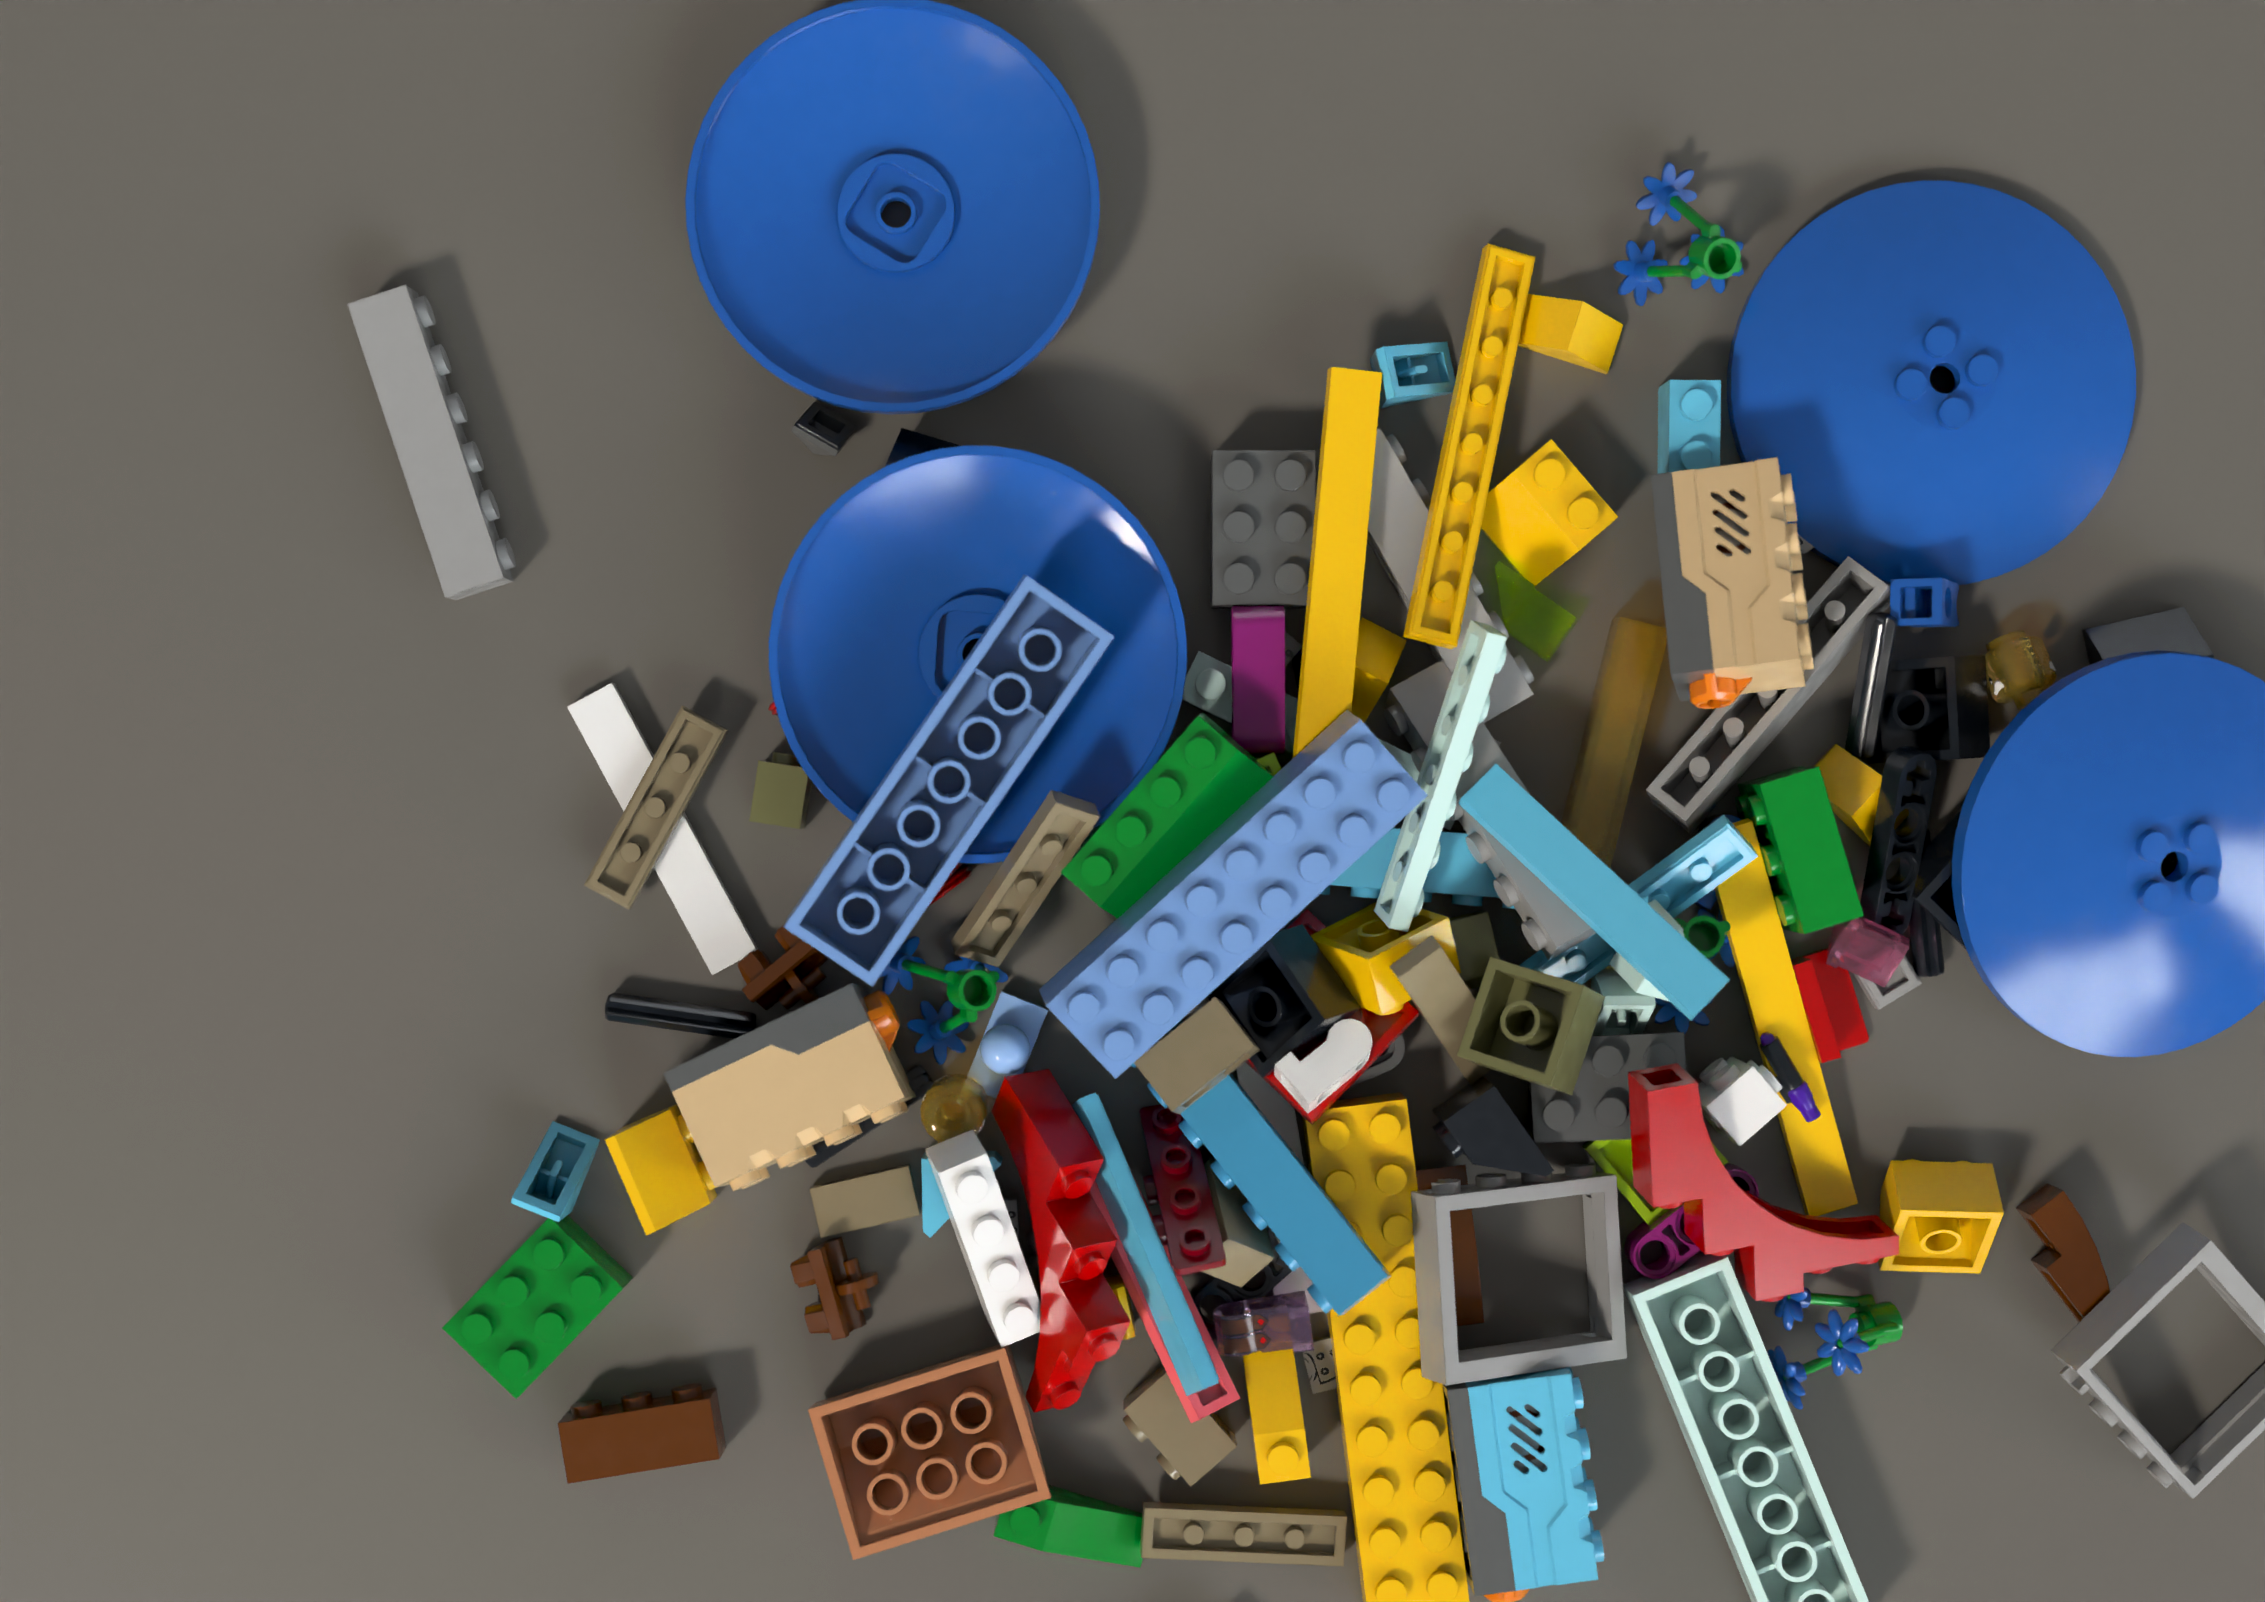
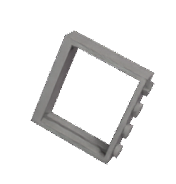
[1411,1163,1627,1385]
[2050,1222,2265,1499]

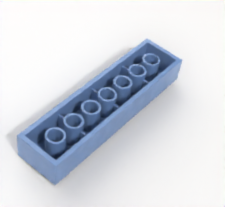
[784,574,1115,986]
[1039,710,1428,1079]

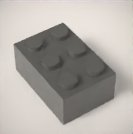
[1211,450,1316,609]
[1528,1032,1687,1144]

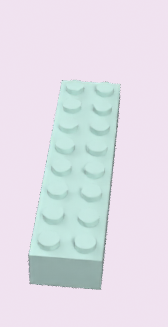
[1623,1252,1869,1602]

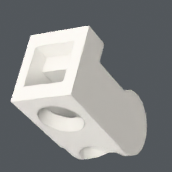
[1274,1019,1373,1114]

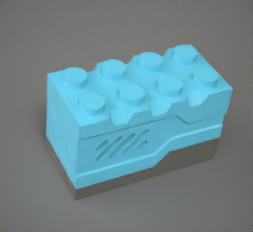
[1442,1367,1604,1602]

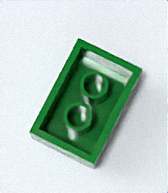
[1735,766,1864,934]
[442,1215,633,1399]

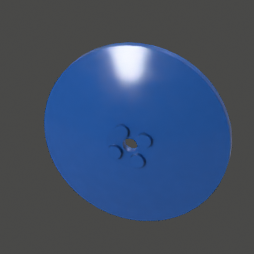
[685,0,1100,414]
[1727,180,2136,585]
[769,446,1187,863]
[1952,650,2265,1057]

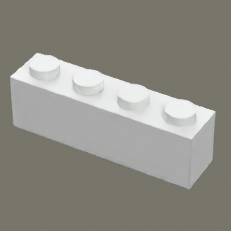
[925,1130,1041,1348]

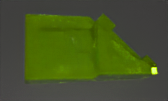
[1495,561,1578,662]

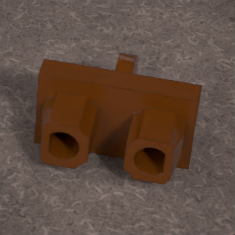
[737,924,829,1010]
[790,1237,880,1341]

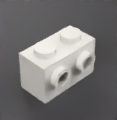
[1698,1056,1787,1146]

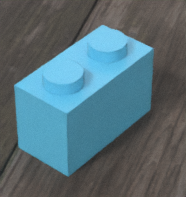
[1657,380,1721,474]

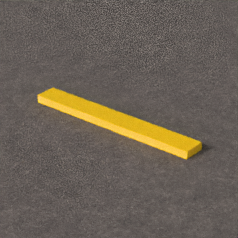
[1403,243,1536,649]
[1292,367,1382,759]
[1714,818,1858,1216]

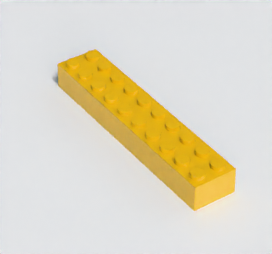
[1302,1092,1470,1602]

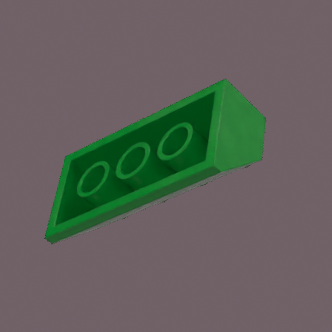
[1061,713,1274,919]

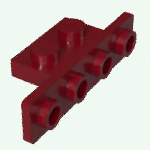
[1139,1104,1227,1276]

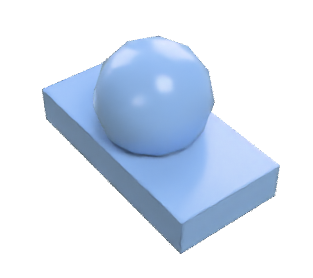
[963,990,1048,1098]

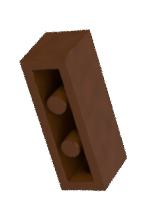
[558,1383,726,1484]

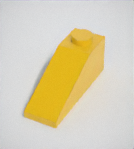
[1239,1311,1311,1485]

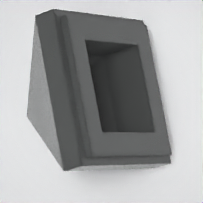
[791,402,858,456]

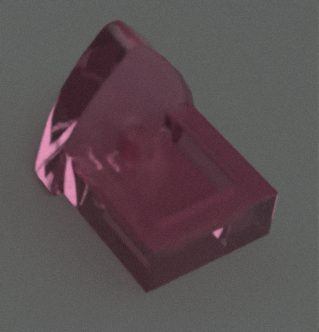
[1826,916,1909,987]

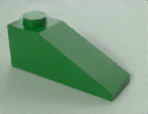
[993,1484,1143,1568]

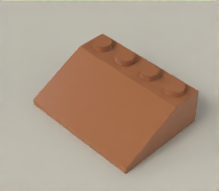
[808,1344,1051,1560]

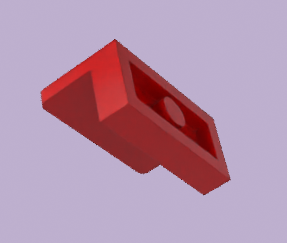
[1791,946,1869,1063]

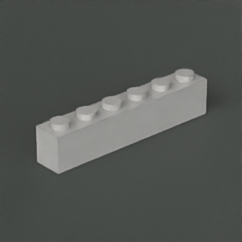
[347,284,516,600]
[1367,428,1534,723]
[1646,556,1890,834]
[1384,660,1596,960]

